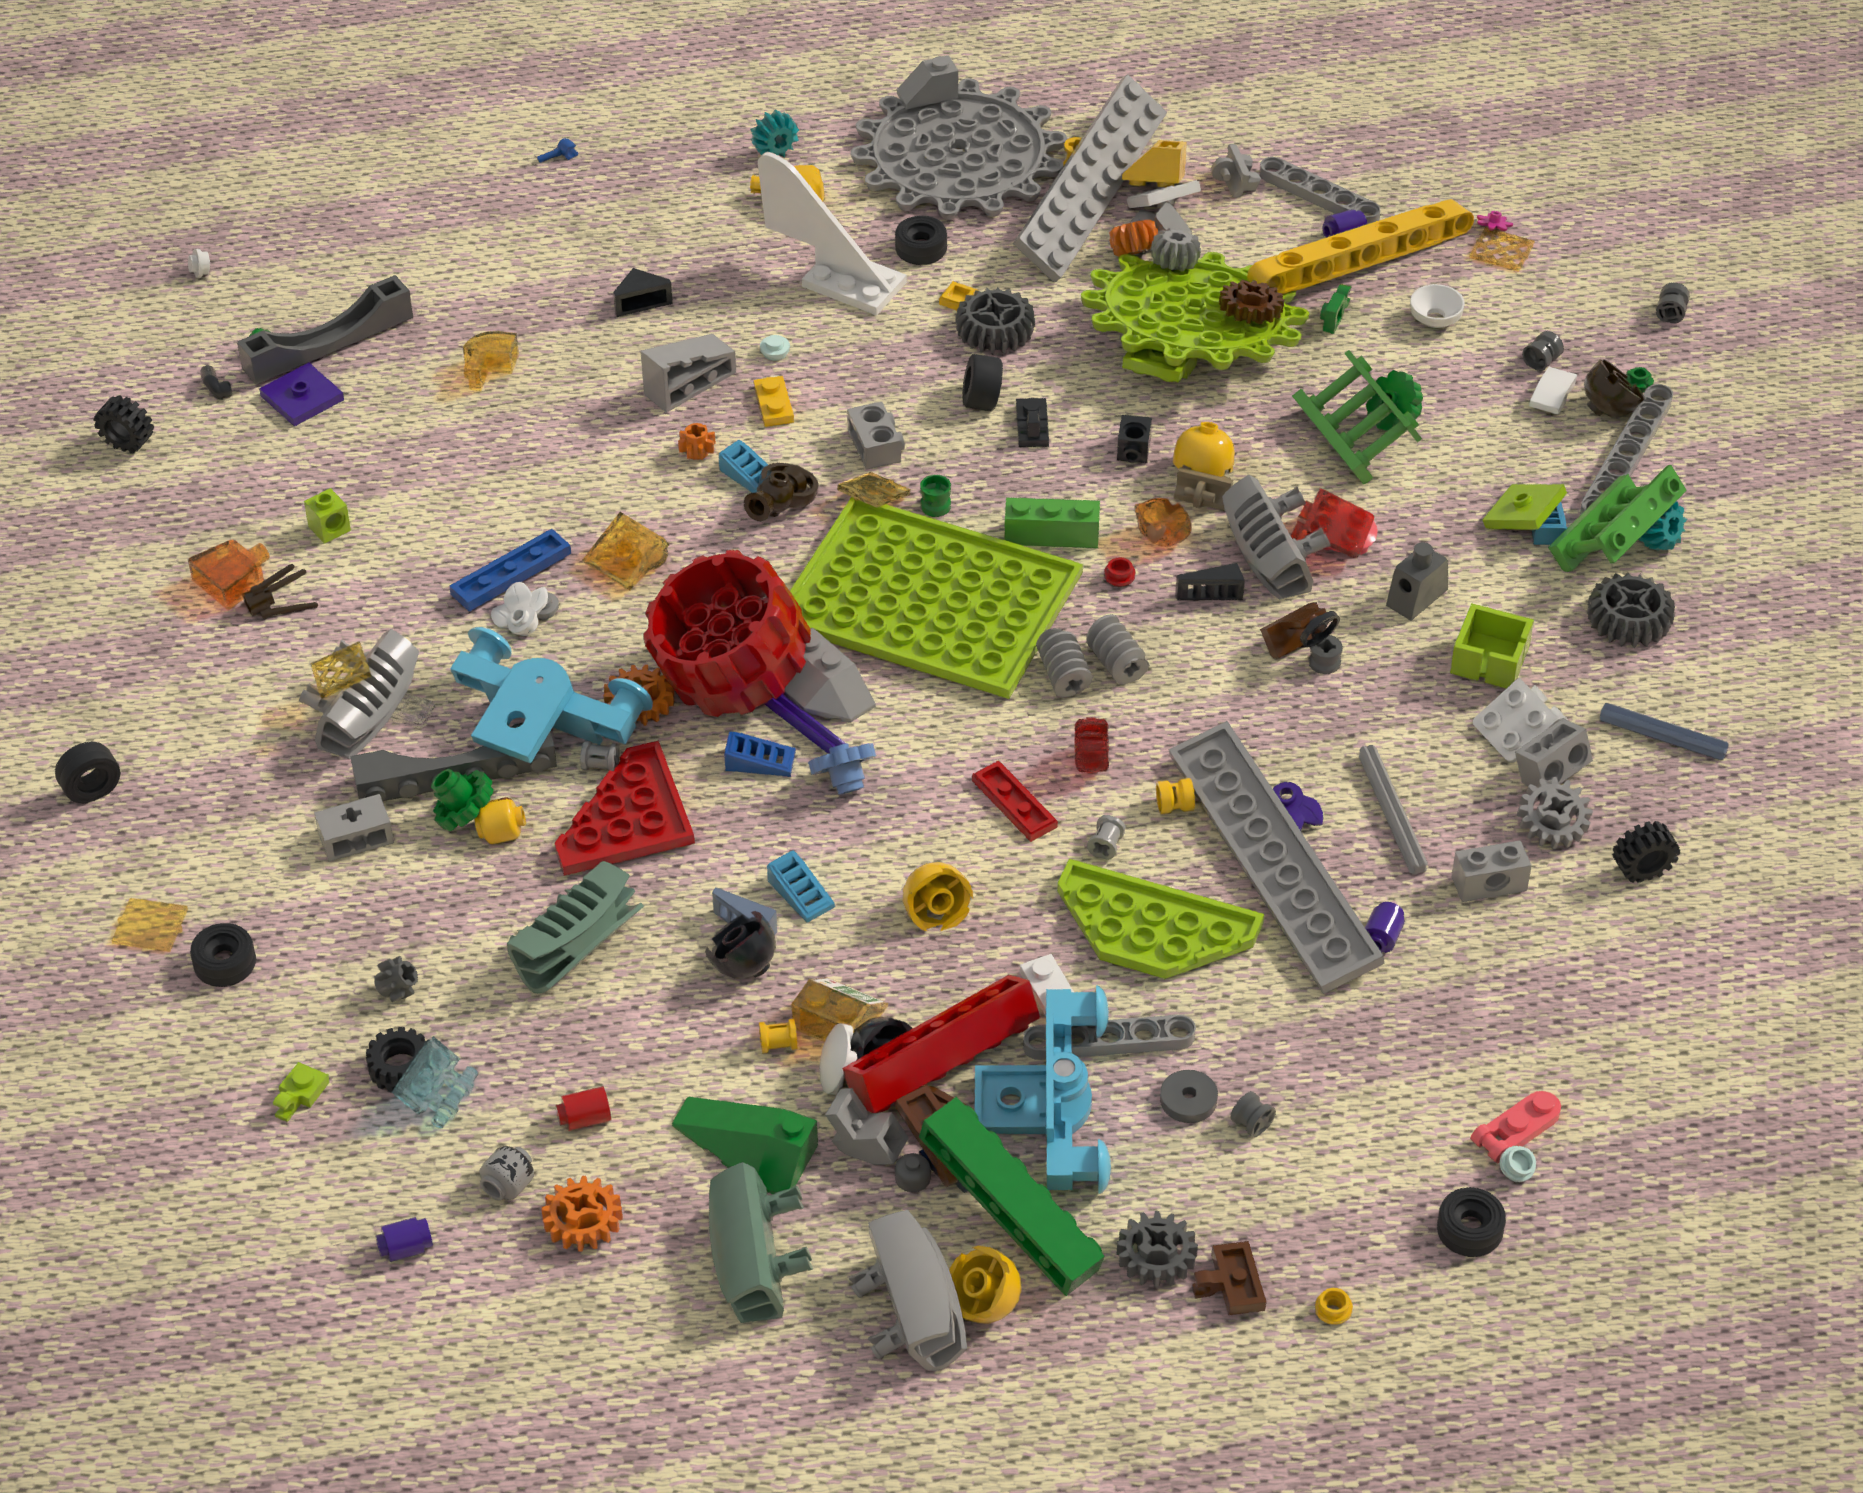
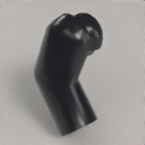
[200,365,232,400]

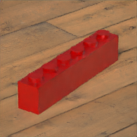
[842,975,1040,1113]

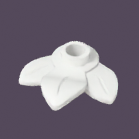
[491,582,548,636]

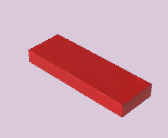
[972,760,1058,842]

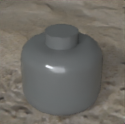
[895,1153,931,1193]

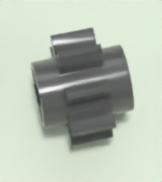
[374,956,418,1002]

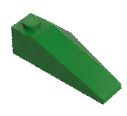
[672,1097,818,1194]

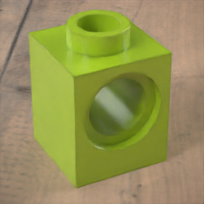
[304,488,351,544]

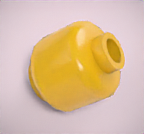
[474,797,526,844]

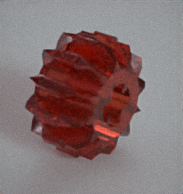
[1074,717,1110,774]

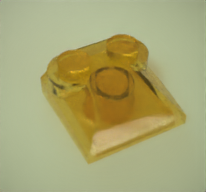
[582,512,670,591]

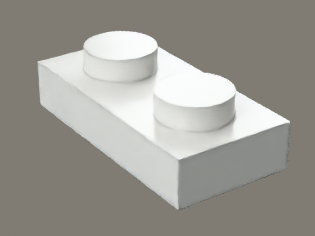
[1019,954,1074,1017]

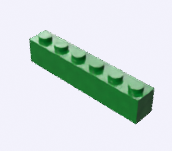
[919,1097,1105,1296]

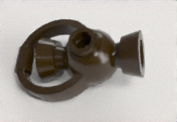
[744,463,819,522]

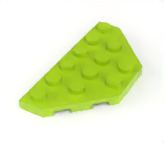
[1057,859,1264,979]

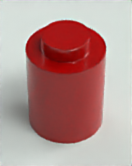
[555,1086,612,1131]

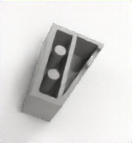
[641,334,736,413]

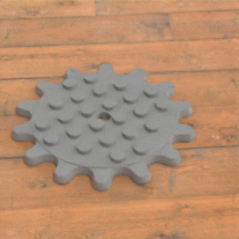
[850,78,1067,220]

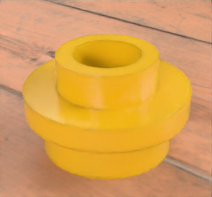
[1315,1288,1353,1325]

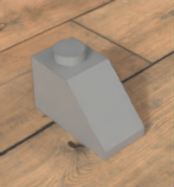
[897,55,958,110]

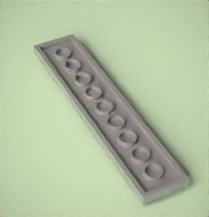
[1013,74,1167,282]
[1169,721,1385,994]

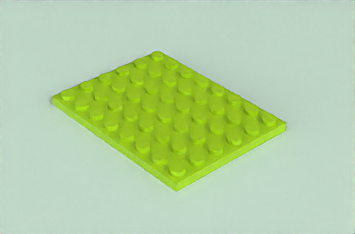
[790,496,1083,699]

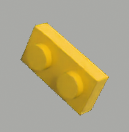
[753,376,794,427]

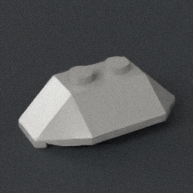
[784,628,876,722]

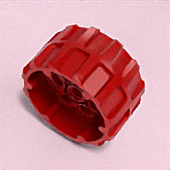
[643,550,811,717]

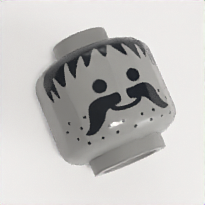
[480,1146,534,1200]

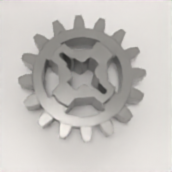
[1517,777,1593,849]

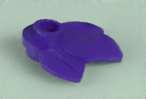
[1273,782,1324,831]

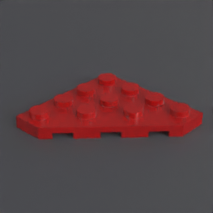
[555,740,695,876]

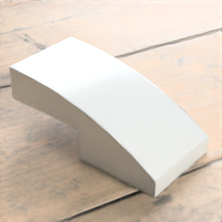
[1529,367,1577,414]

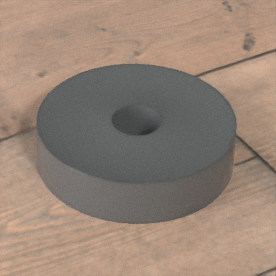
[1160,1070,1218,1123]

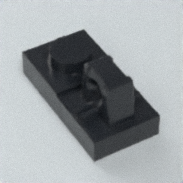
[1016,398,1049,447]

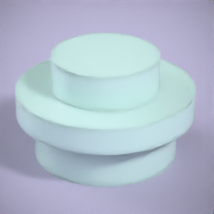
[760,335,790,361]
[1500,1146,1536,1182]

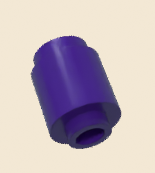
[1322,209,1367,238]
[1365,902,1405,953]
[375,1217,433,1262]

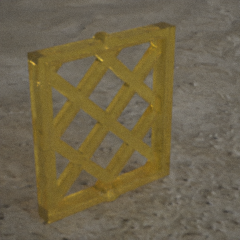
[1469,227,1535,272]
[310,641,372,699]

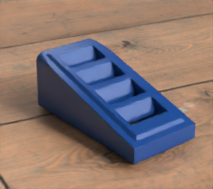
[724,732,796,777]

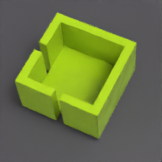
[1450,603,1534,689]

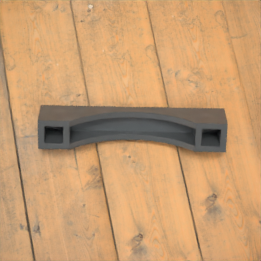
[237,275,413,385]
[350,722,557,802]

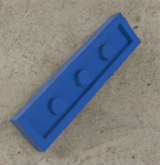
[449,528,571,611]

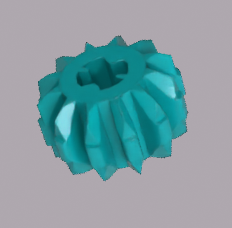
[750,109,799,157]
[1638,501,1687,551]

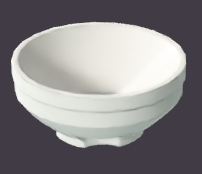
[1410,284,1465,328]

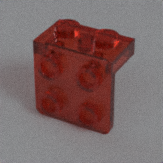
[1290,488,1374,558]

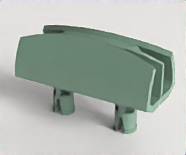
[507,861,644,993]
[709,1162,813,1323]

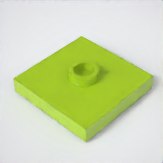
[1482,484,1567,530]

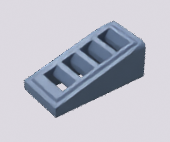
[712,887,777,935]

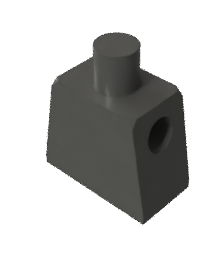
[1386,542,1448,621]

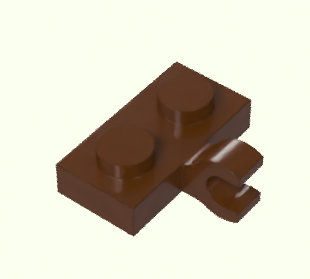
[1192,1241,1267,1316]

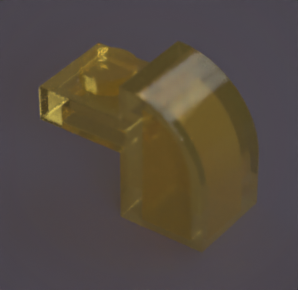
[463,331,519,391]

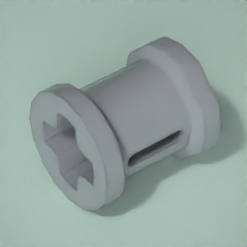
[580,740,620,771]
[1087,815,1126,860]

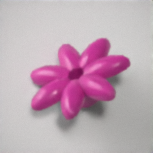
[1477,211,1513,232]

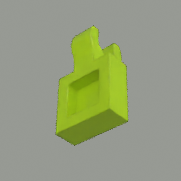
[273,1062,330,1122]

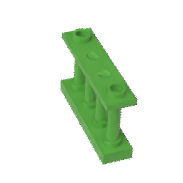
[1292,350,1422,484]
[1548,465,1687,572]

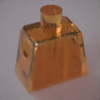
[188,540,270,611]

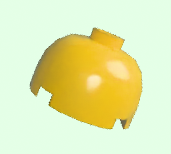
[1173,422,1235,477]
[902,862,973,931]
[949,1245,1021,1324]

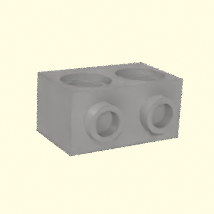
[847,401,905,470]
[1515,718,1593,787]

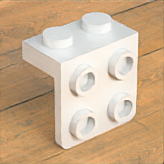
[1473,677,1568,763]

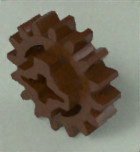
[1219,280,1285,324]

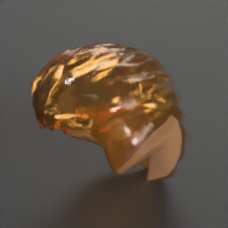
[1134,498,1192,547]

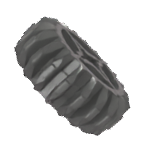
[955,287,1035,355]
[1587,572,1675,649]

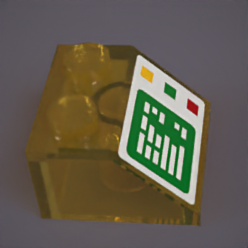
[791,977,888,1042]

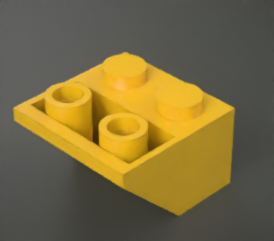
[1122,140,1187,188]

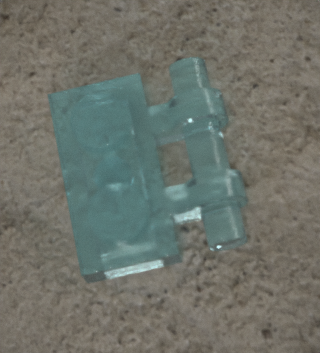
[391,1036,478,1128]

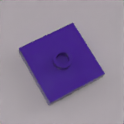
[259,362,344,427]

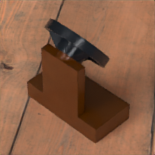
[1260,602,1340,659]

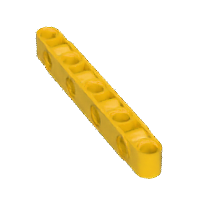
[1247,199,1474,294]

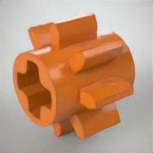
[678,423,716,460]

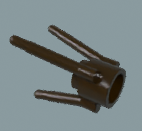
[242,564,318,619]

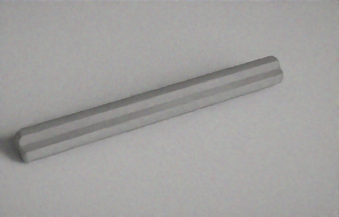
[1359,745,1428,875]

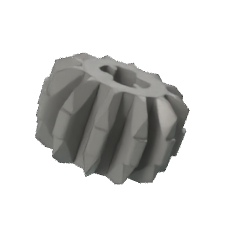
[1151,228,1201,271]

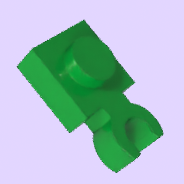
[1320,284,1352,334]

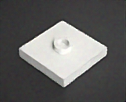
[1126,180,1201,208]

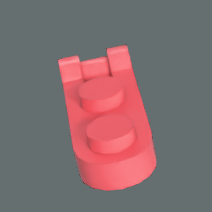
[1470,1091,1561,1164]

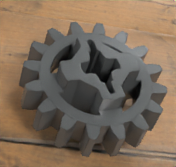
[1116,1211,1198,1288]

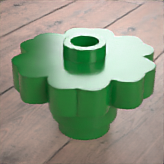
[1366,370,1423,432]
[431,769,494,831]

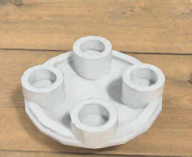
[819,1023,857,1096]

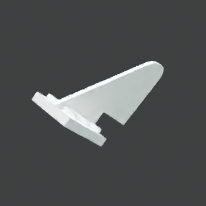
[758,152,907,315]

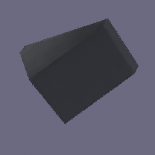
[613,268,673,317]

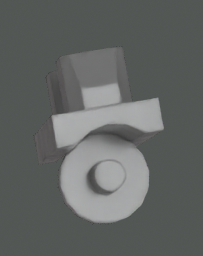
[1211,144,1261,198]

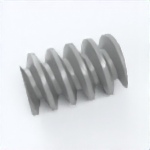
[1086,614,1150,685]
[1036,628,1093,698]

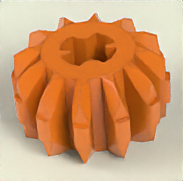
[1109,220,1158,257]

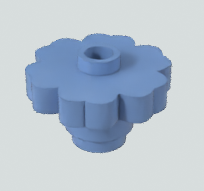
[808,743,876,795]

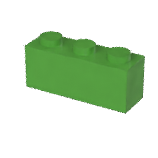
[1004,497,1100,548]

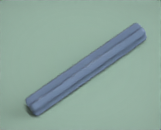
[1600,703,1729,760]

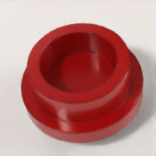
[1104,557,1136,586]

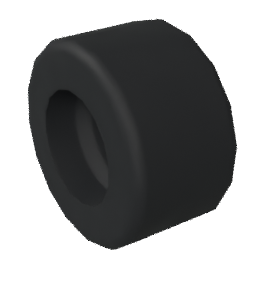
[962,354,1003,411]

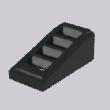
[1175,563,1245,601]

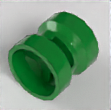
[920,475,951,517]

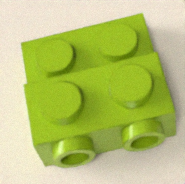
[1122,349,1197,383]

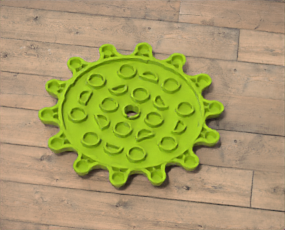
[1081,252,1309,370]

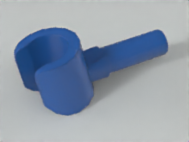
[537,138,578,163]

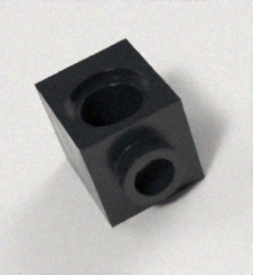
[1117,415,1152,463]

